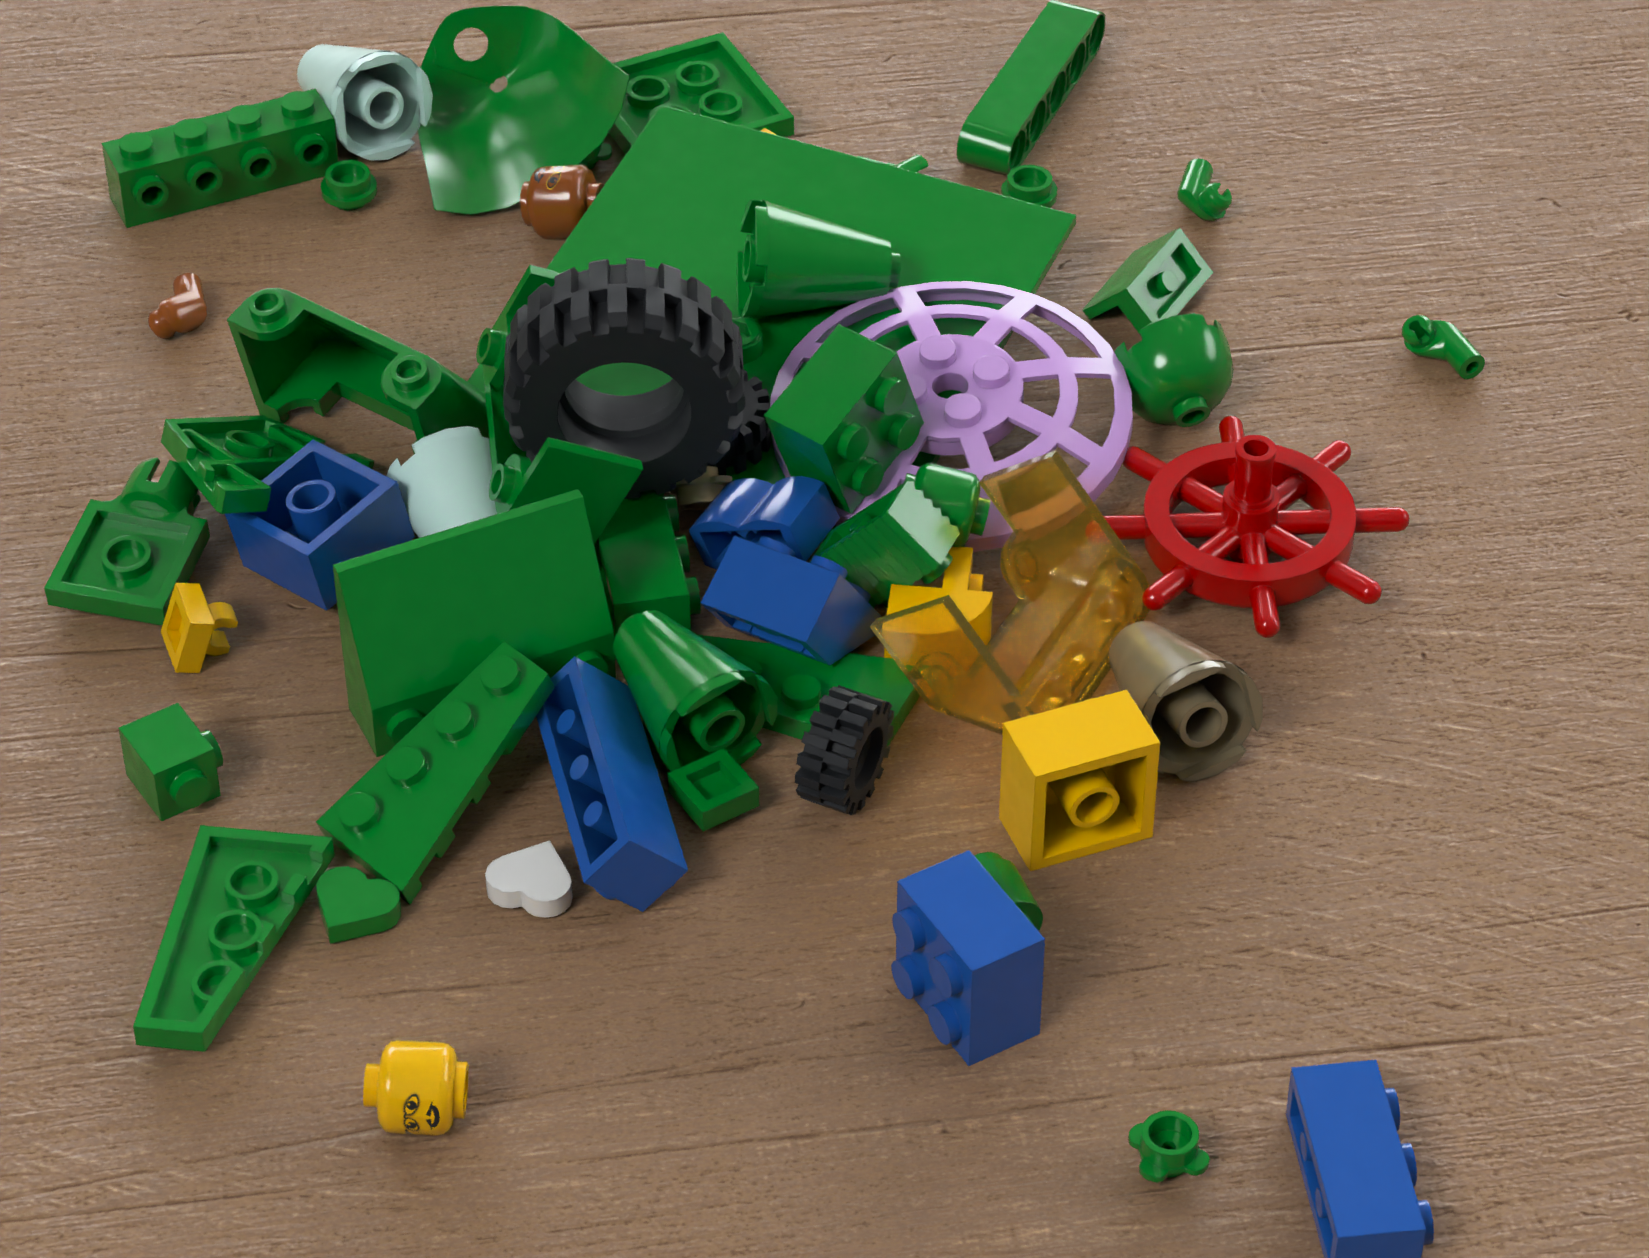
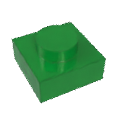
[668,748,760,832]

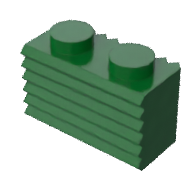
[810,481,959,608]

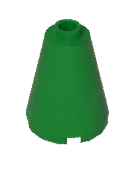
[736,199,901,318]
[613,610,778,771]

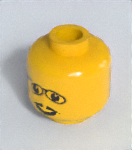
[363,1040,469,1136]

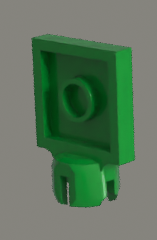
[44,458,210,626]

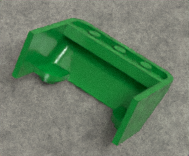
[476,265,643,544]

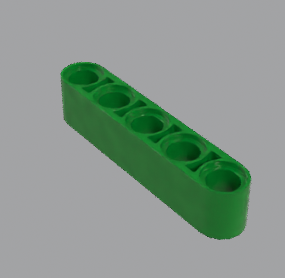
[957,0,1106,175]

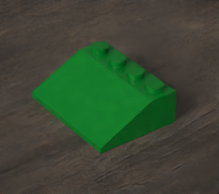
[333,489,616,757]

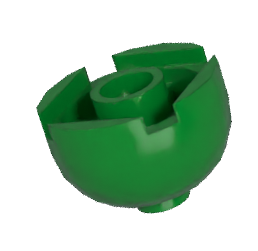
[1115,313,1234,427]

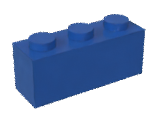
[1286,1060,1434,1258]

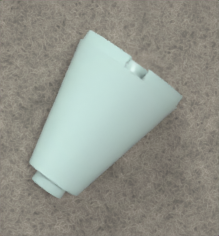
[297,44,433,161]
[387,426,498,538]

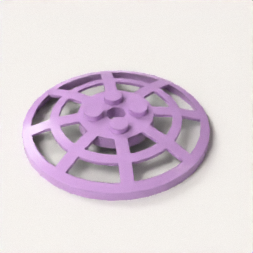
[770,281,1133,552]

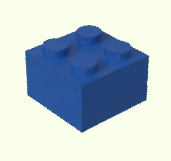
[225,439,415,611]
[891,850,1045,1066]

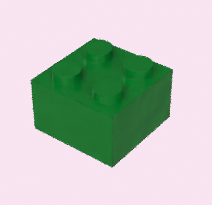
[764,324,924,514]

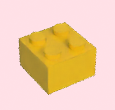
[999,689,1160,872]

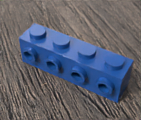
[536,656,688,912]

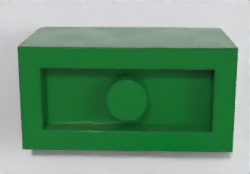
[1082,228,1214,334]

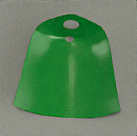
[417,5,629,215]

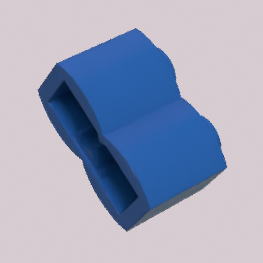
[689,476,840,570]

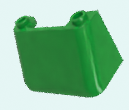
[227,288,489,454]

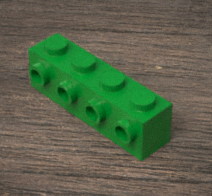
[102,88,338,228]

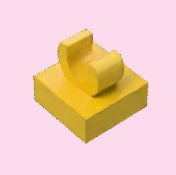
[161,583,238,673]

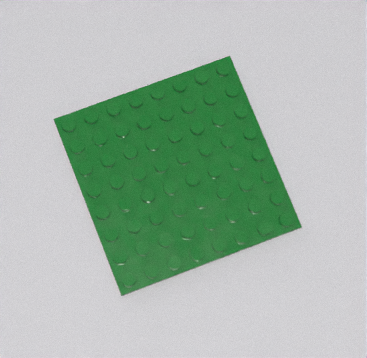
[467,105,1076,503]

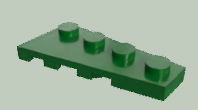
[697,634,929,746]
[316,641,555,905]
[133,825,335,1052]

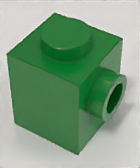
[118,703,223,822]

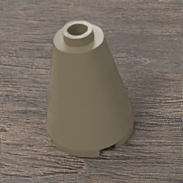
[1109,621,1263,782]

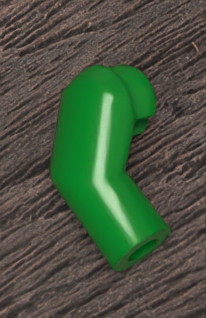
[1177,158,1232,221]
[1402,315,1485,379]

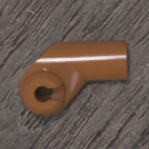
[148,273,207,339]

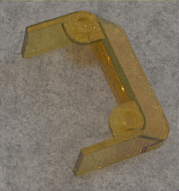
[870,450,1150,735]

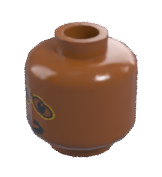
[520,164,604,239]

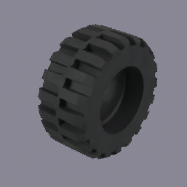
[503,258,745,499]

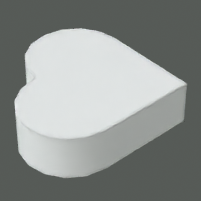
[485,840,573,918]

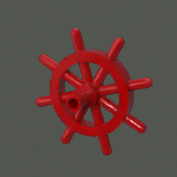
[1088,416,1410,638]

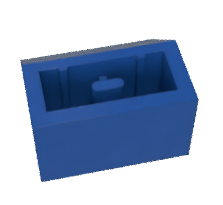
[701,535,886,665]

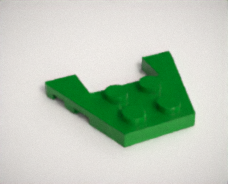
[161,415,374,514]

